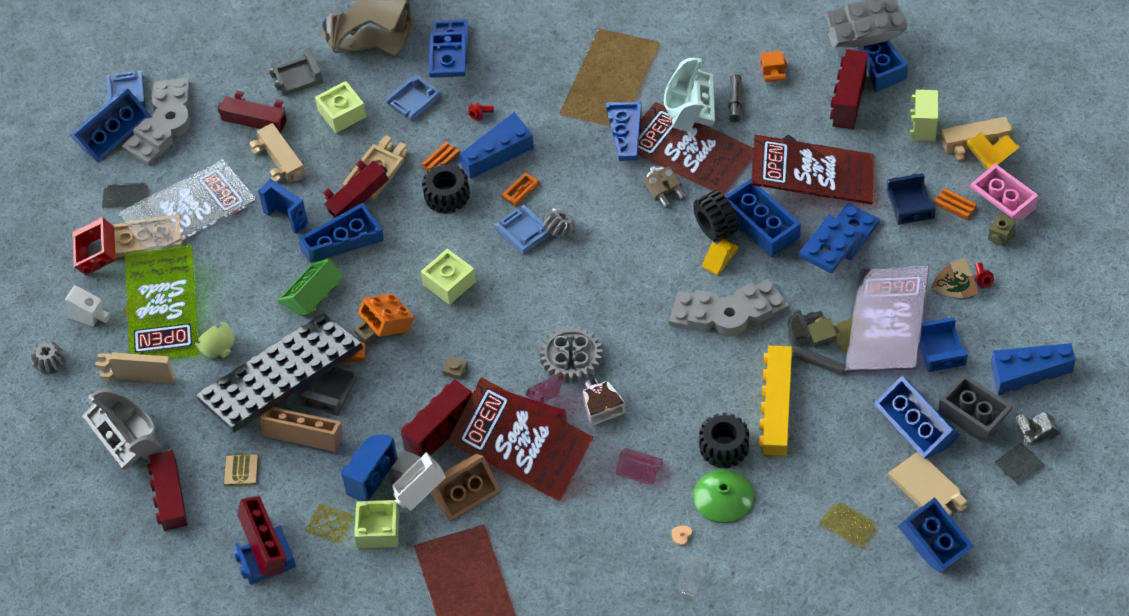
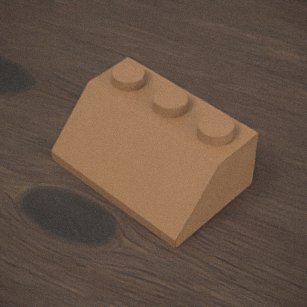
[430,454,501,521]

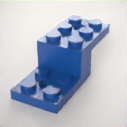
[429,19,468,78]
[799,203,880,274]

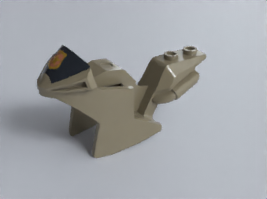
[322,0,415,57]

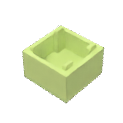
[315,81,367,133]
[910,90,938,142]
[421,249,476,305]
[354,500,399,548]

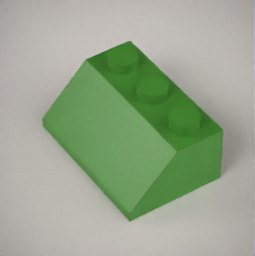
[277,259,344,316]

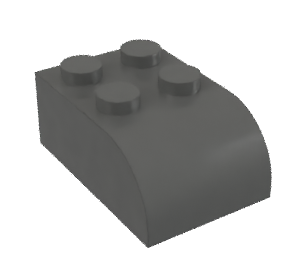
[938,374,1013,439]

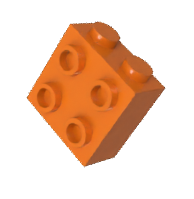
[358,294,414,337]

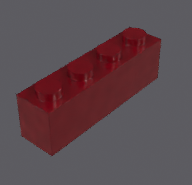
[147,450,188,531]
[237,496,286,577]

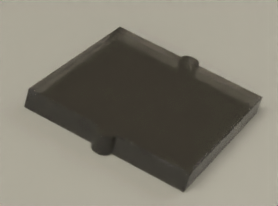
[995,443,1044,485]

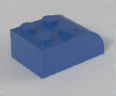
[341,434,398,501]
[898,497,974,572]

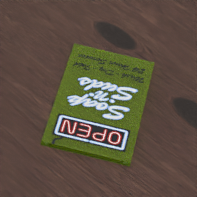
[125,245,199,359]

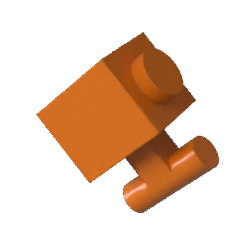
[760,51,787,83]

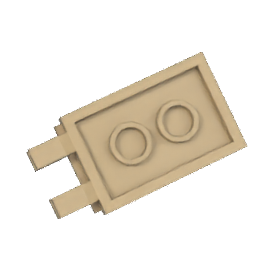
[342,135,408,202]
[95,352,176,384]
[888,451,967,515]

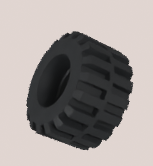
[422,163,470,213]
[693,190,738,242]
[699,413,749,468]

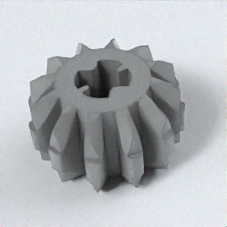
[543,208,576,239]
[30,341,64,373]

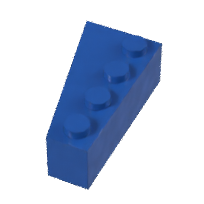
[858,40,908,92]
[460,111,534,179]
[299,203,383,263]
[991,343,1076,396]

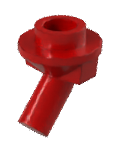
[468,103,494,121]
[975,263,994,288]

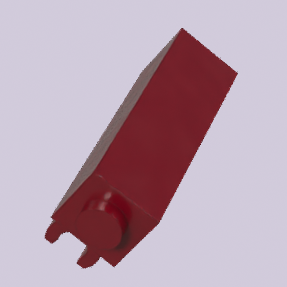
[218,91,287,134]
[323,159,389,218]

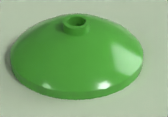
[693,470,754,523]

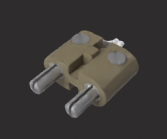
[643,166,685,207]

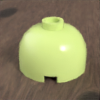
[195,322,235,358]

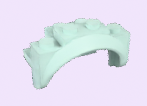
[664,58,715,132]

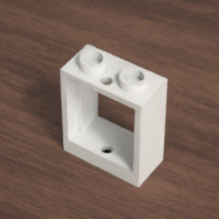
[392,452,446,511]

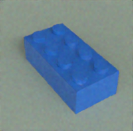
[725,179,801,257]

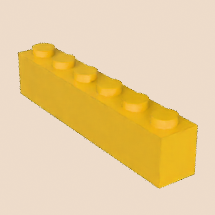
[759,345,792,456]

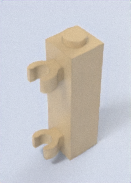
[941,116,1013,161]
[249,123,305,184]

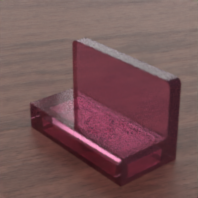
[526,373,564,403]
[615,448,663,485]

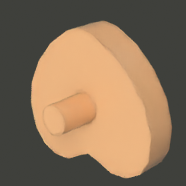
[671,525,692,546]

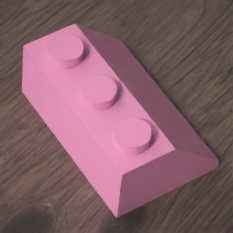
[970,164,1038,219]

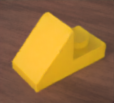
[702,239,738,276]

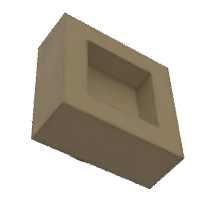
[353,321,378,344]
[442,355,468,380]

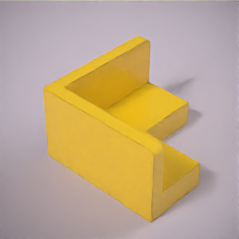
[966,132,1020,170]

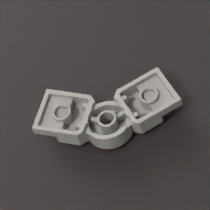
[122,78,191,166]
[669,279,789,336]

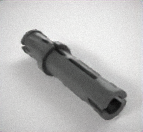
[728,74,743,122]

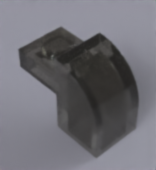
[787,310,824,347]
[1016,411,1061,446]

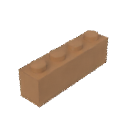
[260,407,343,452]

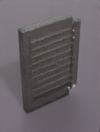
[102,182,148,208]

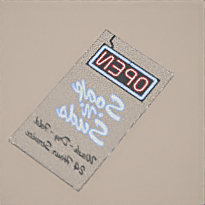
[118,159,257,257]

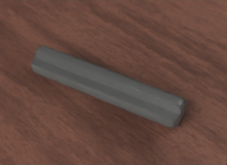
[792,345,846,375]

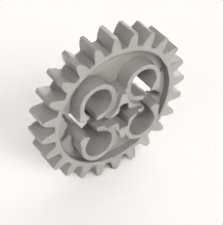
[540,326,603,383]

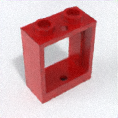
[73,217,116,275]

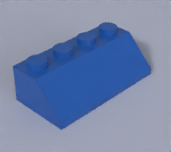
[70,88,151,162]
[874,376,960,459]

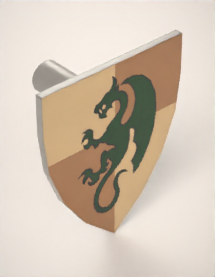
[931,257,979,298]

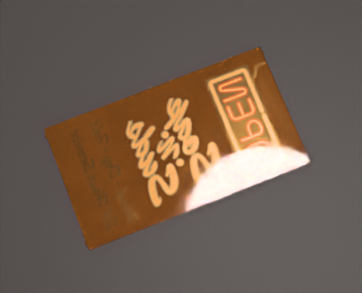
[560,28,659,127]

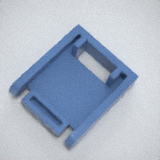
[106,70,145,106]
[386,74,441,121]
[494,205,552,255]

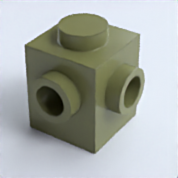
[988,213,1016,246]
[808,317,839,347]

